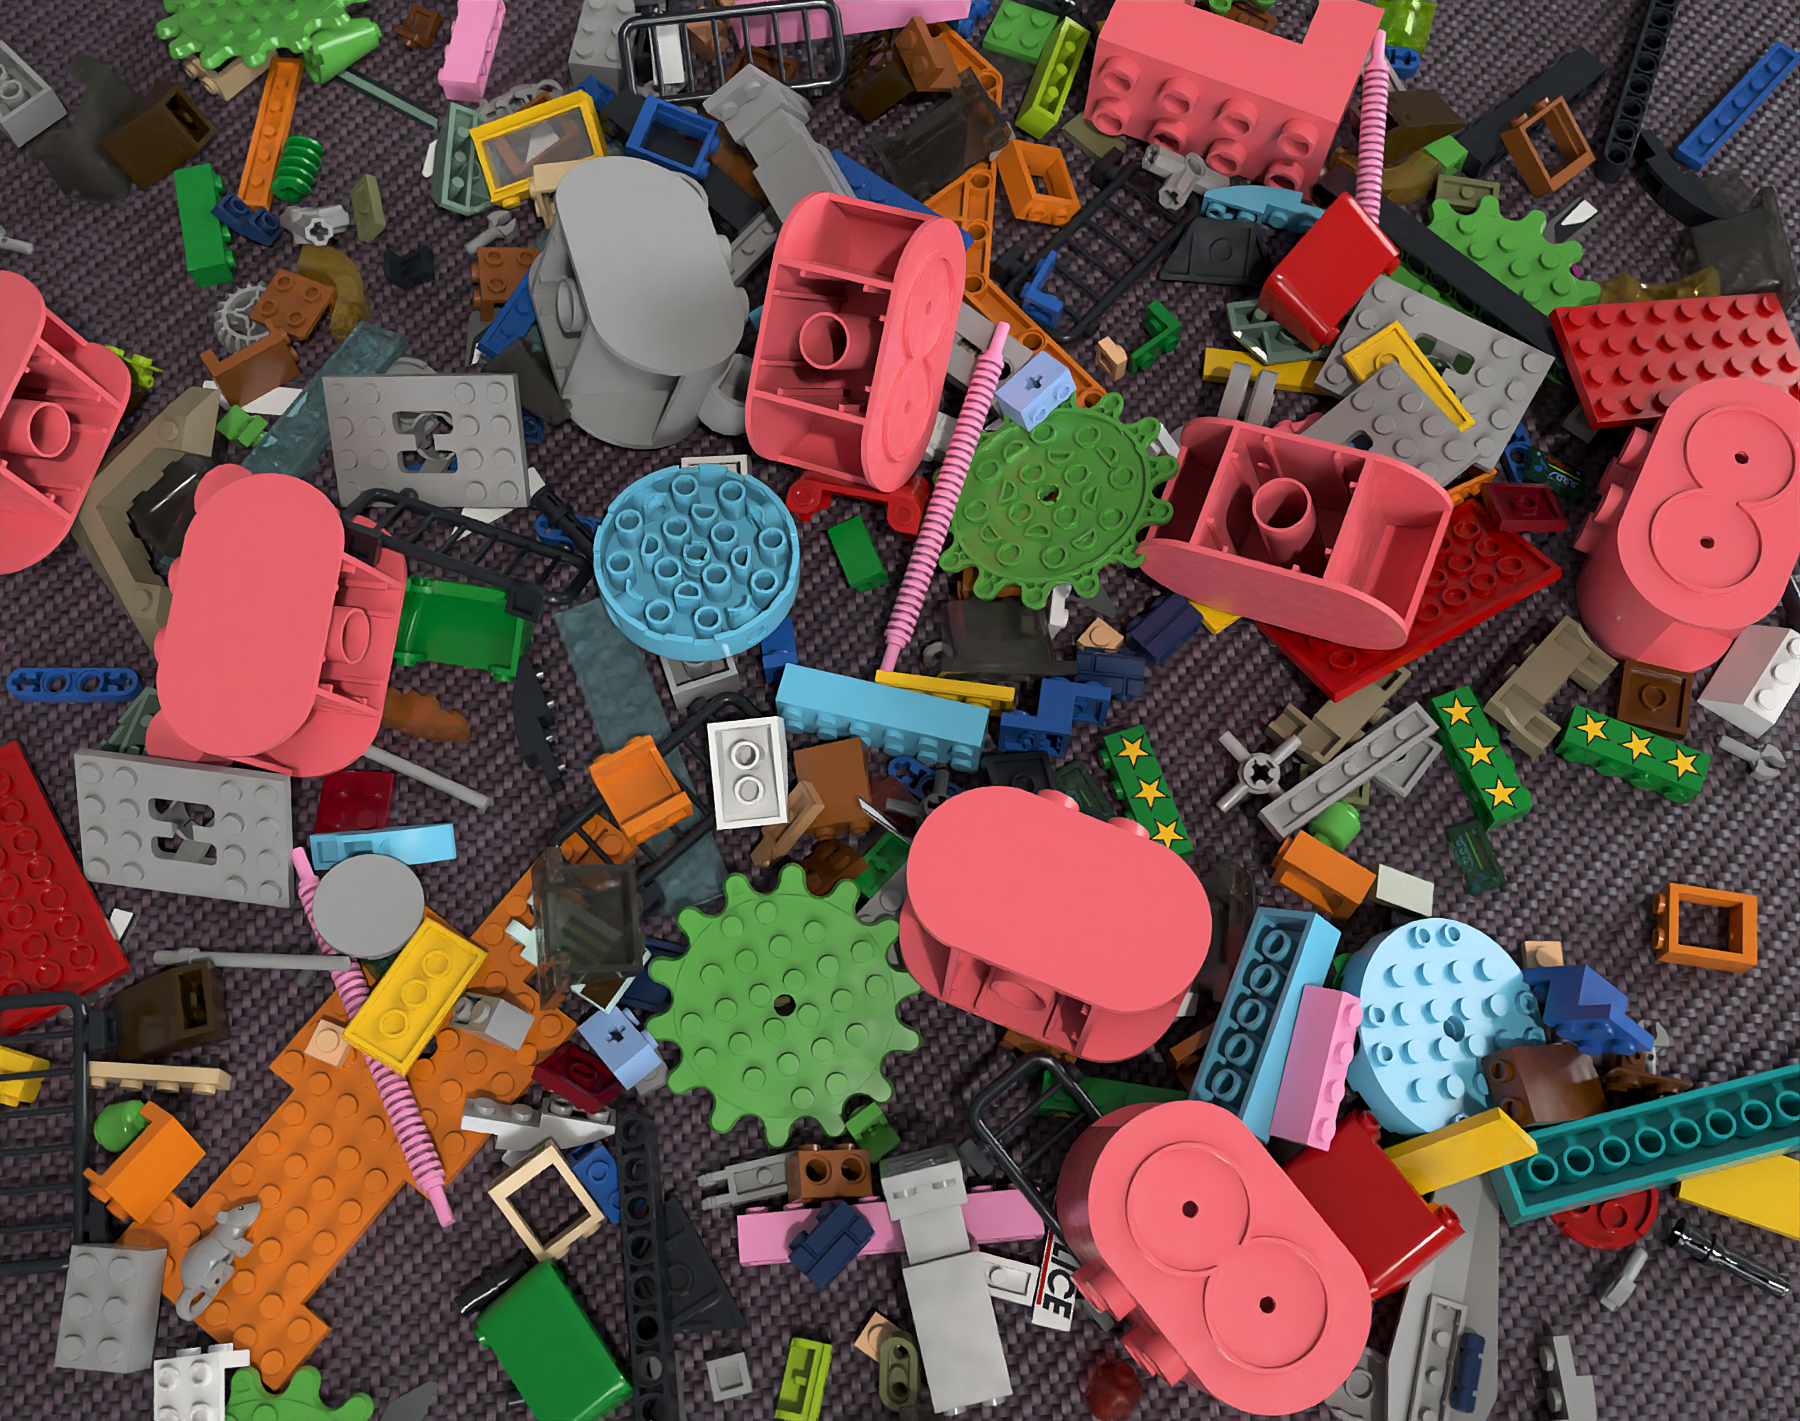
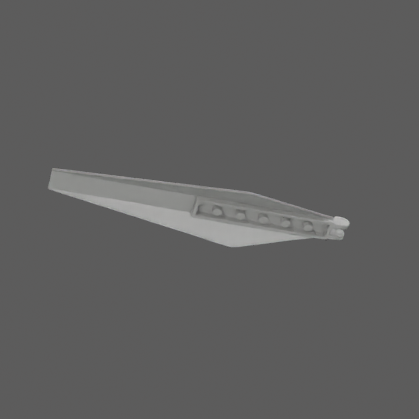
[1385,1171,1499,1421]

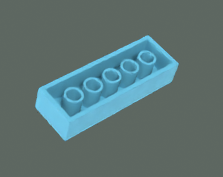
[775,663,990,772]
[1188,907,1341,1143]

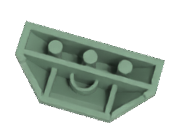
[430,102,501,216]
[1226,299,1356,366]

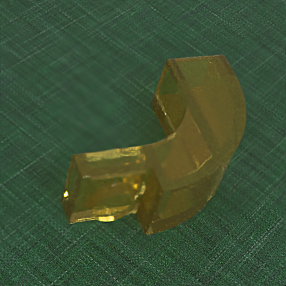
[1326,146,1443,207]
[296,243,371,346]
[1598,266,1721,305]

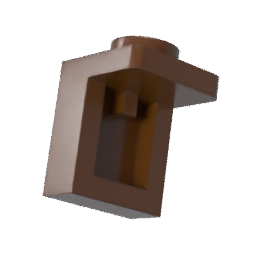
[392,3,443,50]

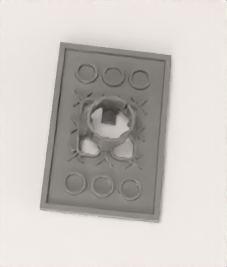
[1313,275,1555,474]
[1300,359,1481,487]
[322,373,531,507]
[74,748,295,908]

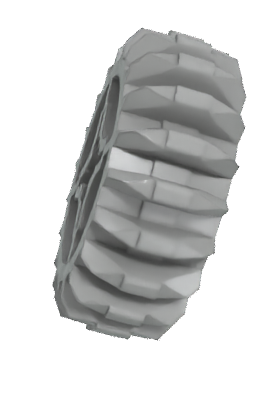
[213,280,298,355]

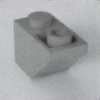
[449,992,535,1051]

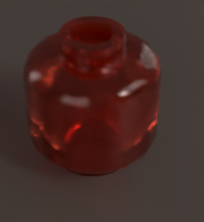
[1085,1361,1143,1421]

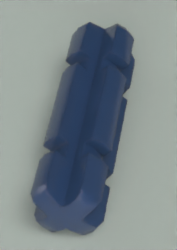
[1450,1332,1486,1413]

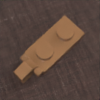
[750,780,825,869]

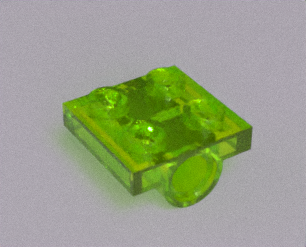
[1375,0,1437,56]

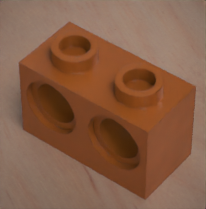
[786,1143,873,1204]

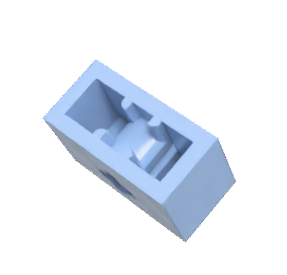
[995,350,1076,432]
[577,1005,662,1091]

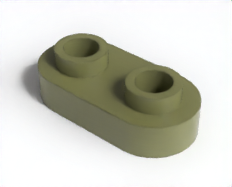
[879,1331,921,1412]

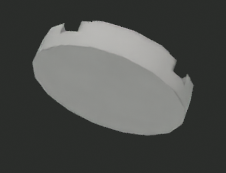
[1323,1347,1386,1421]

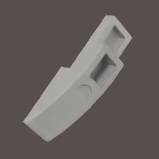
[460,1097,616,1151]
[1539,1335,1597,1421]

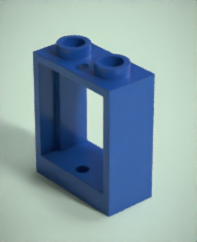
[625,94,721,182]

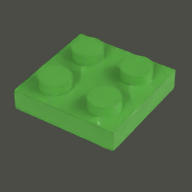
[982,0,1059,67]

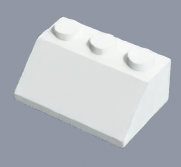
[1696,625,1800,739]

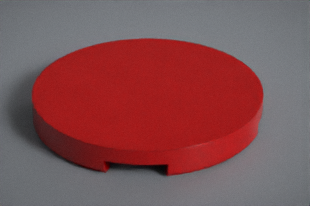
[1549,1187,1659,1250]

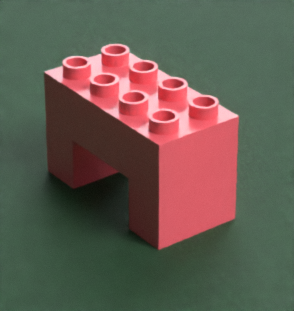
[1083,0,1385,201]

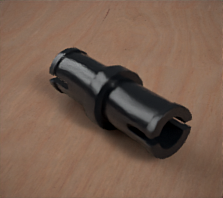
[454,1255,530,1320]

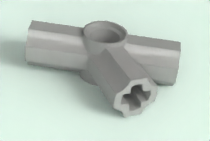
[1142,143,1230,210]
[280,204,350,246]

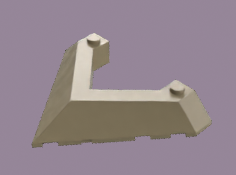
[69,386,221,652]

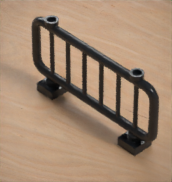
[618,0,848,107]
[993,146,1202,345]
[339,488,594,624]
[547,692,797,925]
[0,990,119,1277]
[954,1050,1128,1333]

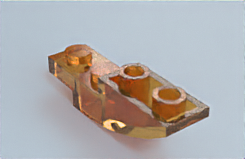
[700,112,771,212]
[380,686,472,742]

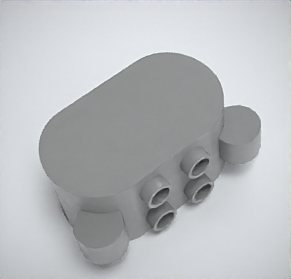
[528,156,753,449]

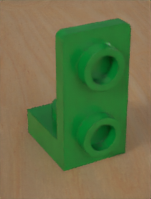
[1127,299,1182,375]

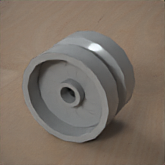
[1217,361,1279,426]

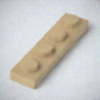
[89,1061,232,1095]

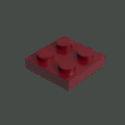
[1480,482,1568,533]
[314,770,397,834]
[531,1042,626,1115]

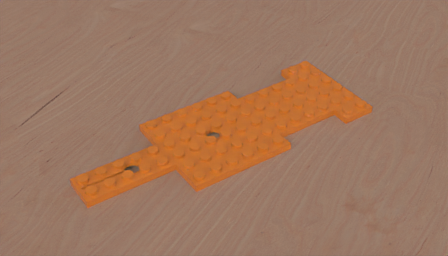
[114,804,639,1393]

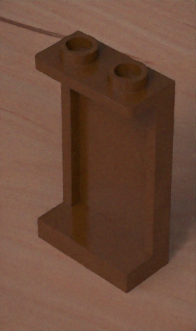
[1481,1044,1610,1128]

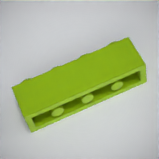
[1014,16,1091,140]

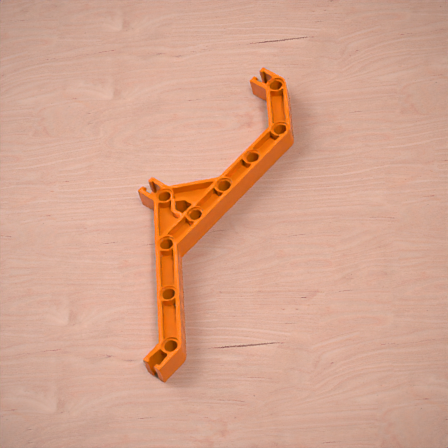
[900,21,1108,408]

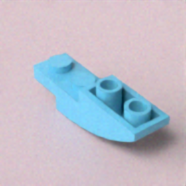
[1200,185,1326,234]
[310,823,457,870]

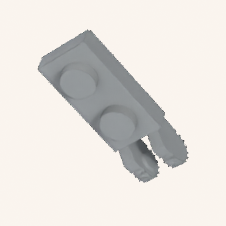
[697,1151,797,1210]

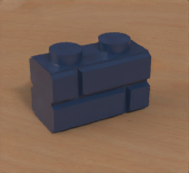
[1125,592,1204,671]
[1072,645,1146,702]
[788,1199,876,1293]

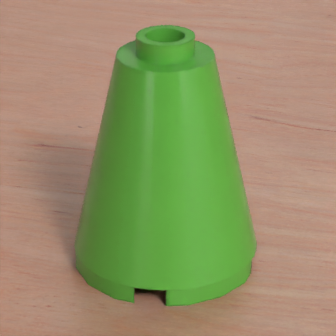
[299,17,381,85]

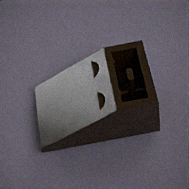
[845,27,915,123]
[99,81,218,191]
[1349,89,1465,168]
[112,960,230,1063]

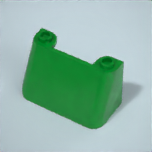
[393,575,536,682]
[473,1257,634,1421]

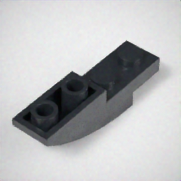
[1632,129,1727,238]
[513,654,568,794]

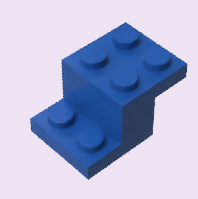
[997,677,1112,759]
[1521,964,1654,1056]

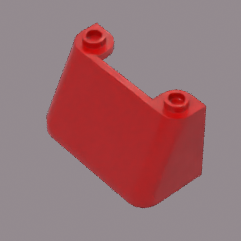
[1256,191,1402,353]
[785,468,932,543]
[1280,1108,1465,1299]

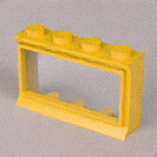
[468,89,610,209]

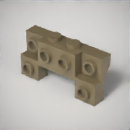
[1483,615,1618,759]
[1265,666,1412,770]

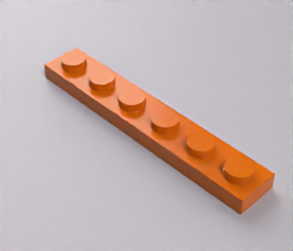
[237,57,304,212]

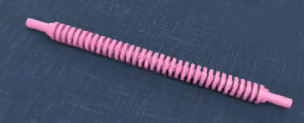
[1355,30,1390,308]
[879,321,1010,672]
[292,847,456,1227]

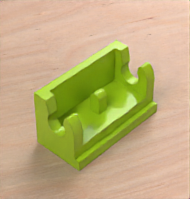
[774,1337,834,1421]

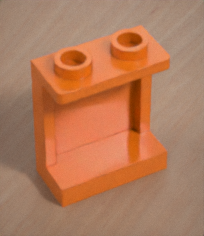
[588,734,694,848]
[82,1100,206,1225]

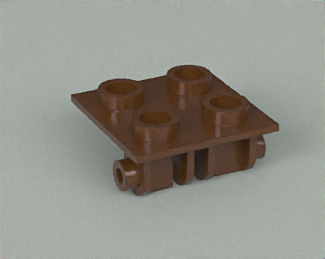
[1599,1051,1693,1102]

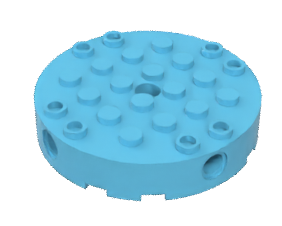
[593,463,800,662]
[1340,918,1546,1140]

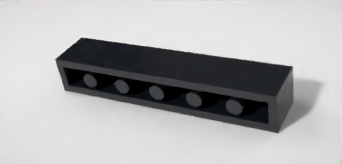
[1454,46,1608,179]
[600,87,764,242]

